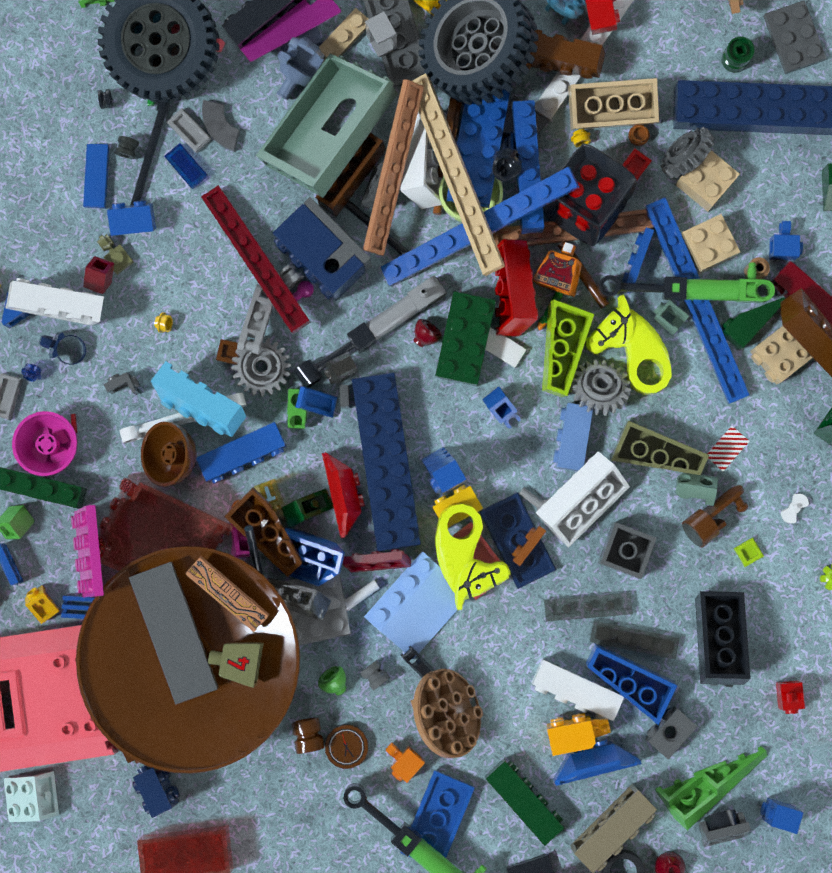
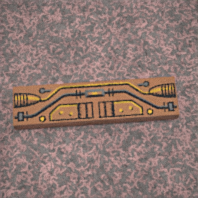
[186,556,269,632]

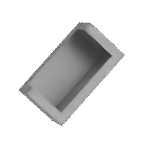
[365,12,397,57]

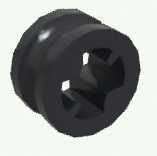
[98,89,113,109]

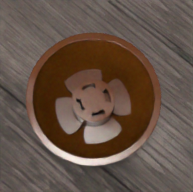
[141,422,197,487]

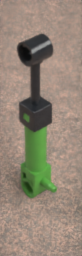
[598,262,775,303]
[343,783,487,873]

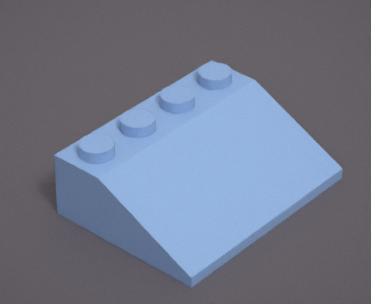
[364,551,467,659]

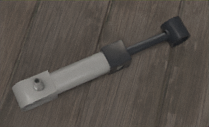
[294,275,447,388]

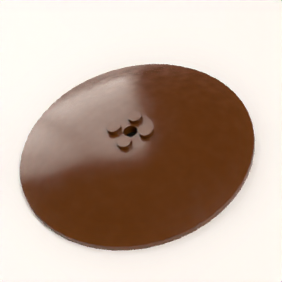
[76,546,300,773]

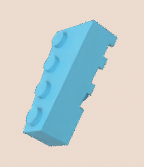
[151,361,246,437]

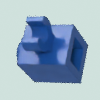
[769,221,803,261]
[482,387,521,429]

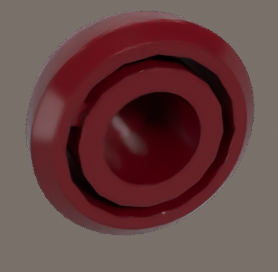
[413,319,442,348]
[655,852,686,873]

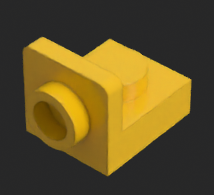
[25,585,59,624]

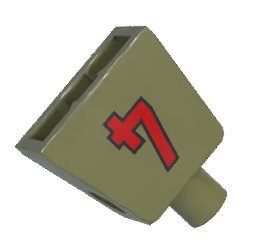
[208,642,263,687]

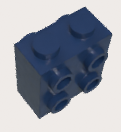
[133,765,180,818]

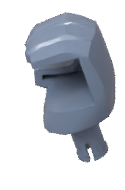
[277,37,325,100]

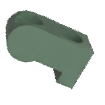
[676,473,718,506]

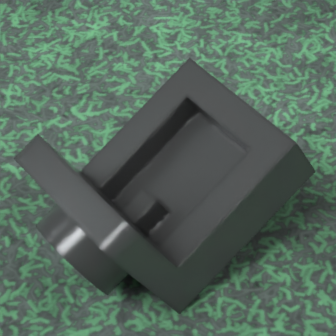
[103,372,140,395]

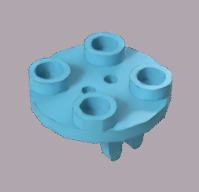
[545,0,586,25]

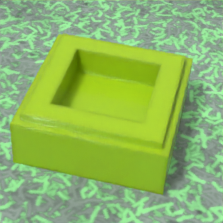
[733,537,764,567]

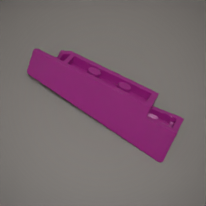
[240,0,341,62]

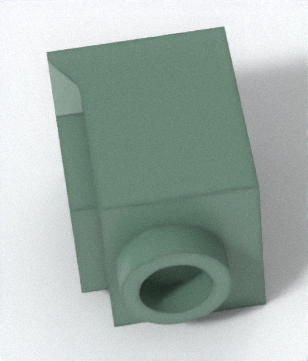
[653,300,689,336]

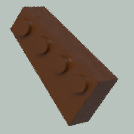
[526,30,606,79]
[315,132,386,217]
[780,288,832,377]

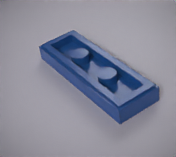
[83,144,109,209]

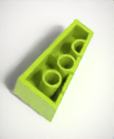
[542,300,594,398]

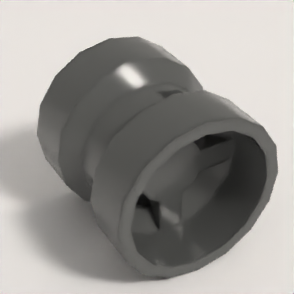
[360,660,390,691]

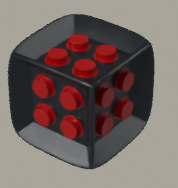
[543,143,637,246]

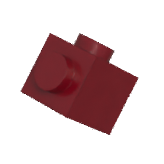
[83,256,114,294]

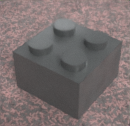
[598,522,657,579]

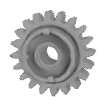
[231,338,291,397]
[570,359,631,415]

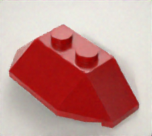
[322,452,365,538]

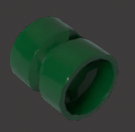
[721,36,755,73]

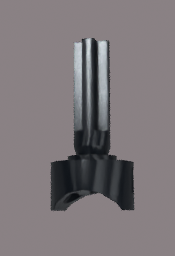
[492,132,522,182]

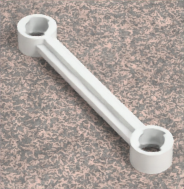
[119,393,247,443]

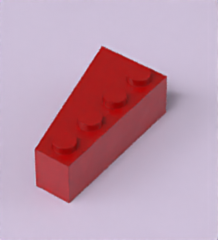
[495,239,538,337]

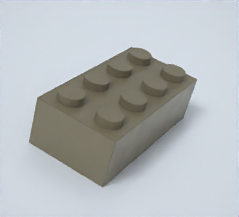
[570,784,657,873]

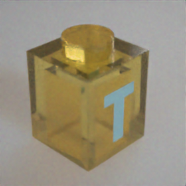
[254,479,285,512]

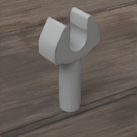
[519,487,550,518]

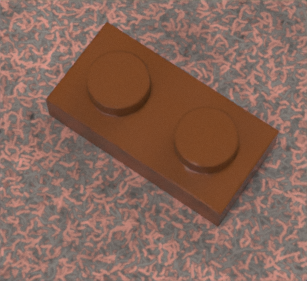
[512,526,546,566]

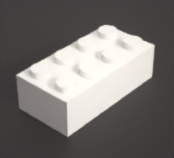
[536,452,630,548]

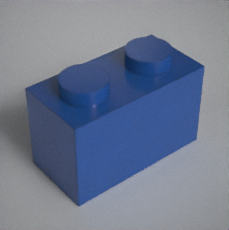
[107,200,156,236]
[760,798,804,834]

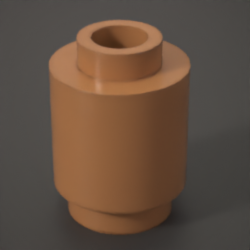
[744,257,770,279]

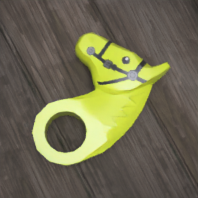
[586,294,672,395]
[435,502,510,610]

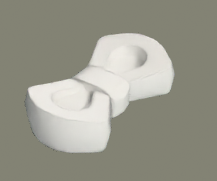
[781,493,809,524]

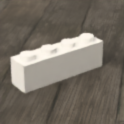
[532,659,624,721]

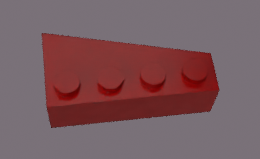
[585,0,621,35]

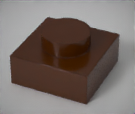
[216,339,239,365]

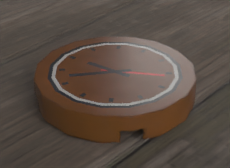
[325,724,368,769]

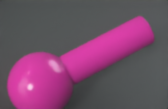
[292,281,314,301]

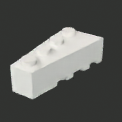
[400,112,442,209]
[6,278,104,326]

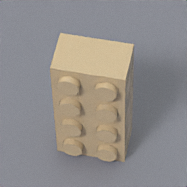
[568,78,659,130]

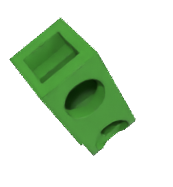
[287,388,307,429]

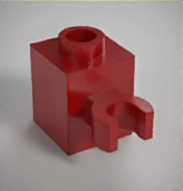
[776,681,805,714]

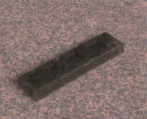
[589,620,680,659]

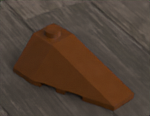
[224,487,303,577]

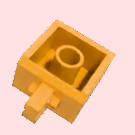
[547,713,611,756]

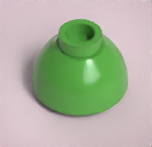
[318,666,347,696]

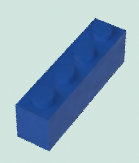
[196,422,287,484]

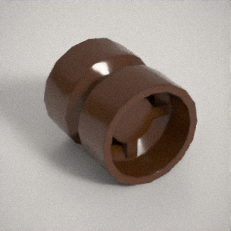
[291,717,324,754]

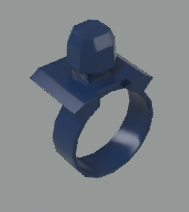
[39,332,86,365]

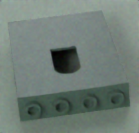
[256,54,398,198]

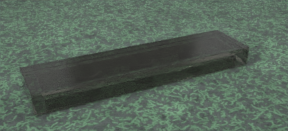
[544,592,633,622]

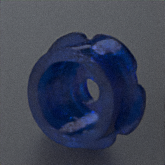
[21,363,42,382]

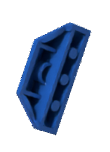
[277,528,345,587]
[553,739,642,786]

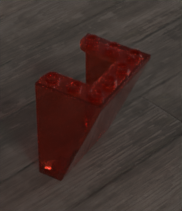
[98,474,233,571]

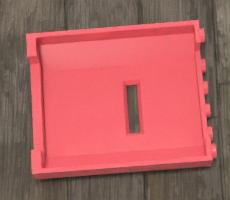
[0,625,118,772]

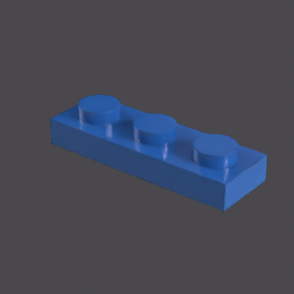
[621,227,654,294]

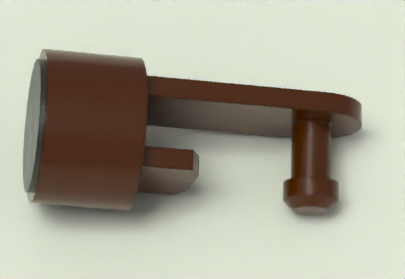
[682,485,748,548]

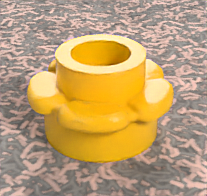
[571,129,591,147]
[154,312,173,333]

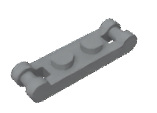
[237,284,273,354]

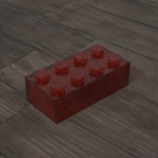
[137,825,234,873]

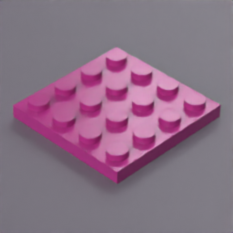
[71,505,104,598]

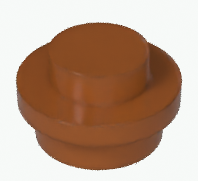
[628,125,650,146]

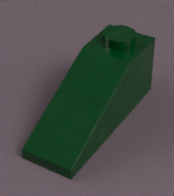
[722,297,785,351]

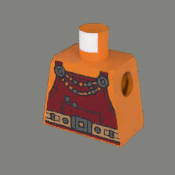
[532,242,582,298]

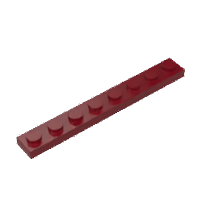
[201,185,311,334]

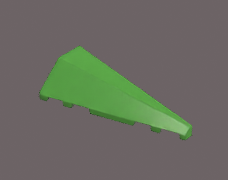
[655,746,767,831]

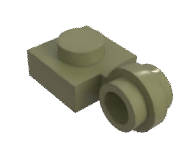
[97,234,134,275]

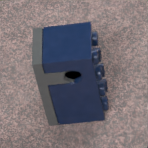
[273,197,372,301]

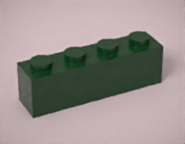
[0,467,87,509]
[485,759,564,846]

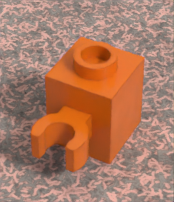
[386,742,425,783]

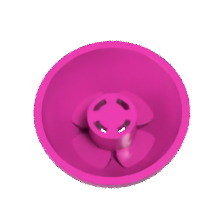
[12,411,78,476]

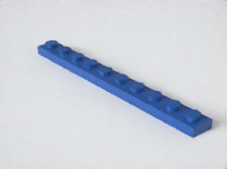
[381,167,580,286]
[645,197,749,404]

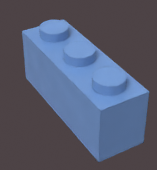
[553,403,593,472]

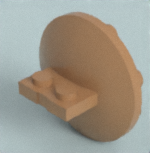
[410,669,483,758]

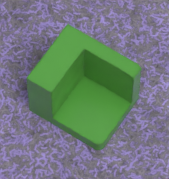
[0,505,35,539]

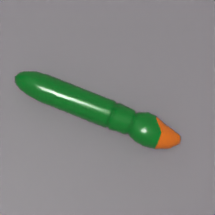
[537,292,564,330]

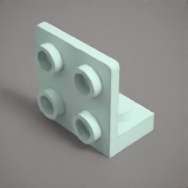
[4,771,59,822]

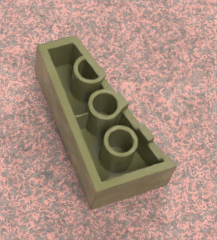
[610,420,709,475]

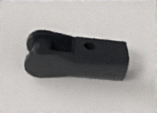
[400,645,434,678]

